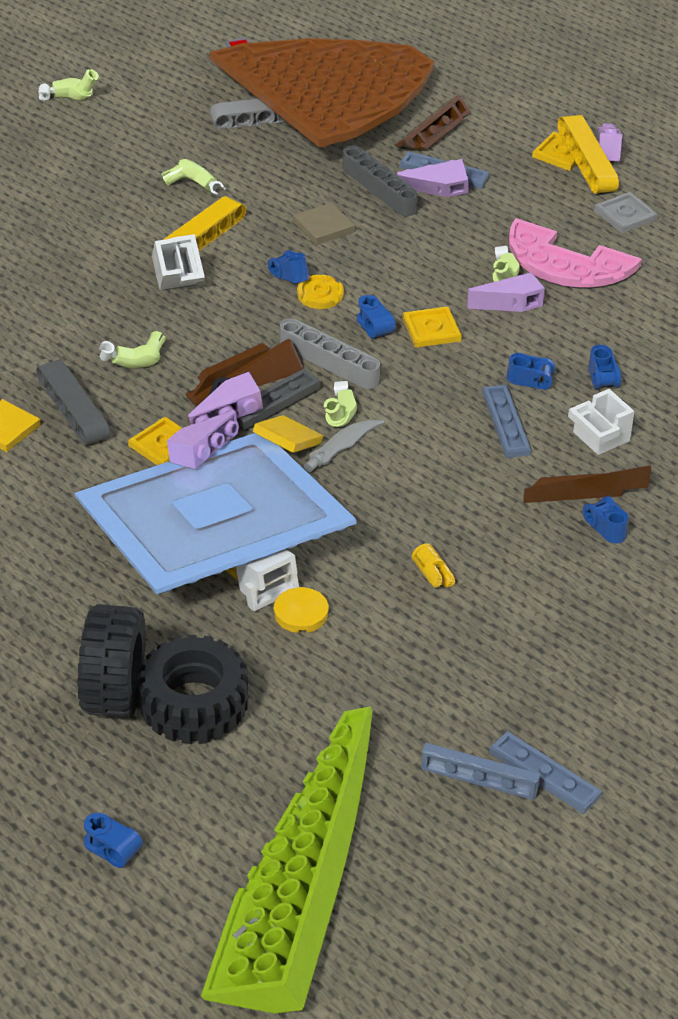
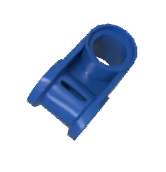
[267,250,310,283]
[357,295,396,339]
[588,345,621,389]
[506,353,555,390]
[583,496,629,543]
[84,813,143,868]

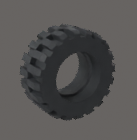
[77,604,146,718]
[138,635,248,744]

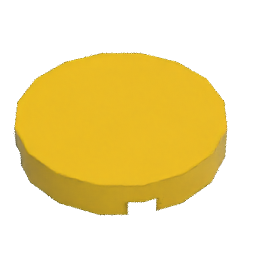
[297,275,344,309]
[274,587,329,633]

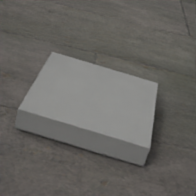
[594,192,658,233]

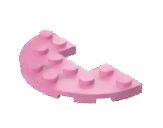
[509,218,642,287]

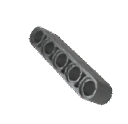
[343,146,418,216]
[36,359,110,446]

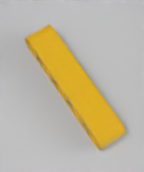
[557,115,619,194]
[163,196,246,251]

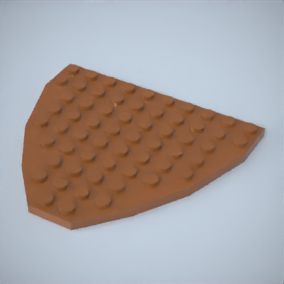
[209,38,434,147]

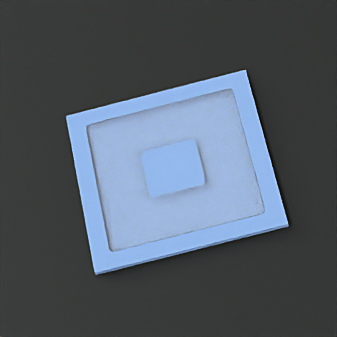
[74,433,357,594]

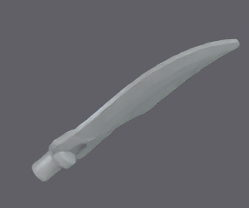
[304,420,384,473]

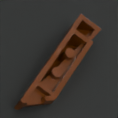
[395,95,471,151]
[186,339,304,406]
[523,465,651,503]

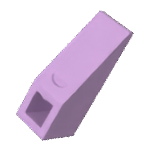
[597,124,622,161]
[397,159,468,197]
[467,272,545,312]
[188,372,263,425]
[167,410,239,469]

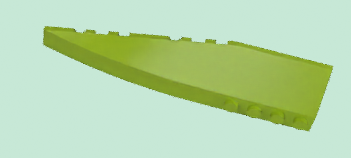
[201,707,373,1014]

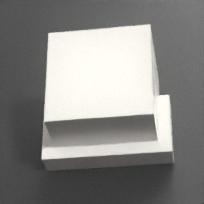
[152,234,205,290]
[568,389,634,455]
[236,549,299,611]

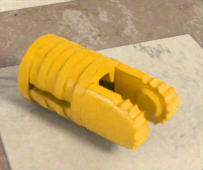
[411,543,456,588]

